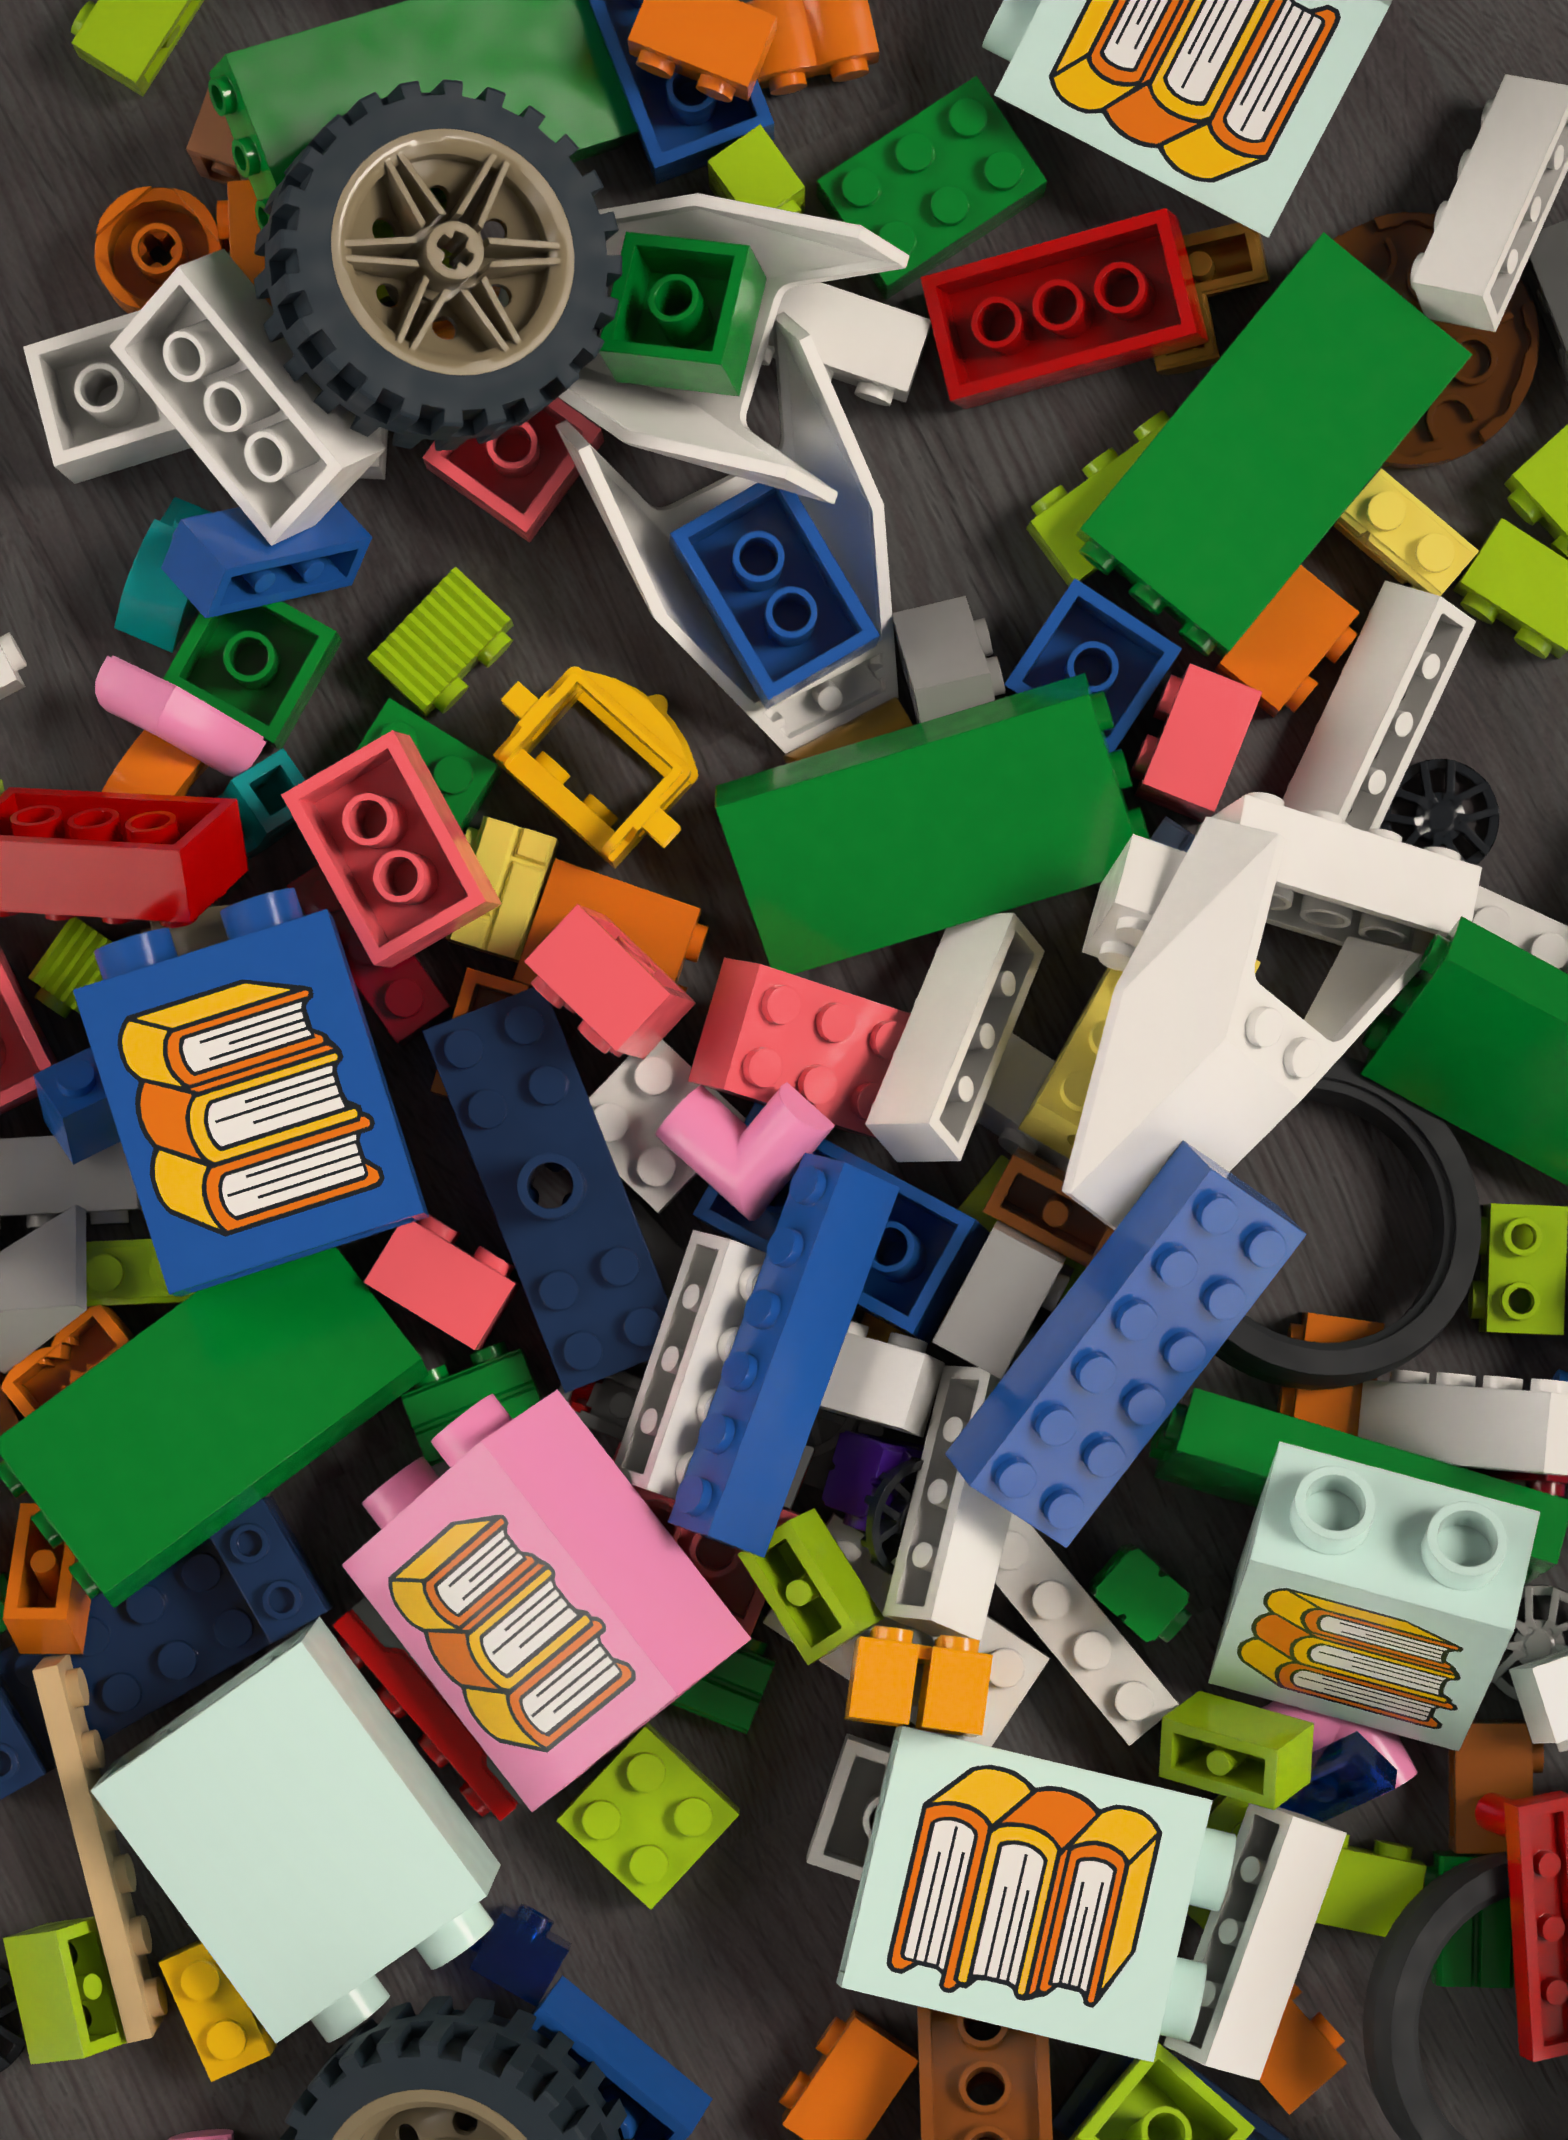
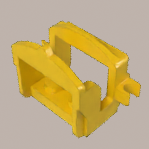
[493,666,699,869]

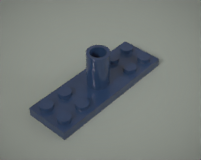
[423,987,669,1393]

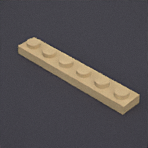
[32,1654,168,2043]

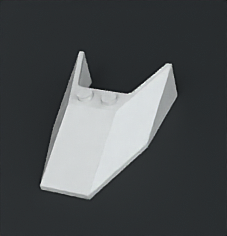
[498,193,909,505]
[555,312,899,754]
[1062,816,1422,1231]

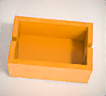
[844,1626,993,1738]

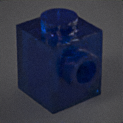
[469,1903,572,2007]

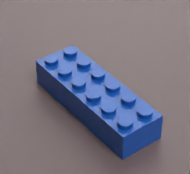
[945,1140,1307,1548]

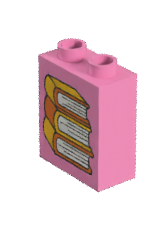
[342,1389,751,1812]

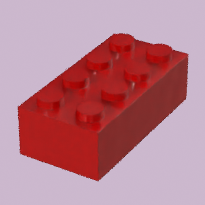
[920,208,1209,409]
[0,787,249,928]

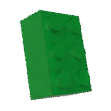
[816,75,1047,300]

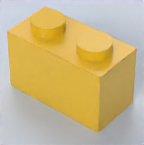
[159,1940,278,2082]

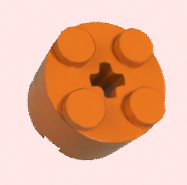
[94,186,228,314]

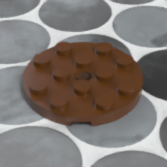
[1333,212,1539,468]

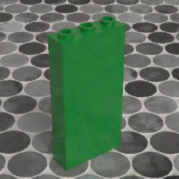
[208,0,638,230]
[1076,232,1473,658]
[715,673,1150,974]
[1361,916,1568,1186]
[0,1247,429,1608]
[1148,1387,1568,1586]

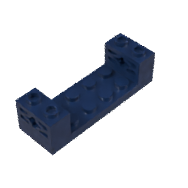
[0,1496,335,1800]

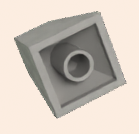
[0,1205,87,1374]

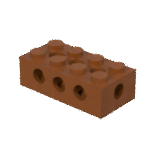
[917,2006,1053,2140]

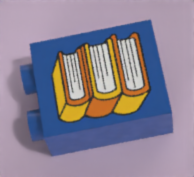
[73,888,429,1297]

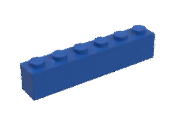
[668,1153,900,1558]

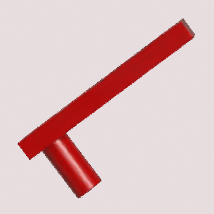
[1475,1790,1568,2062]

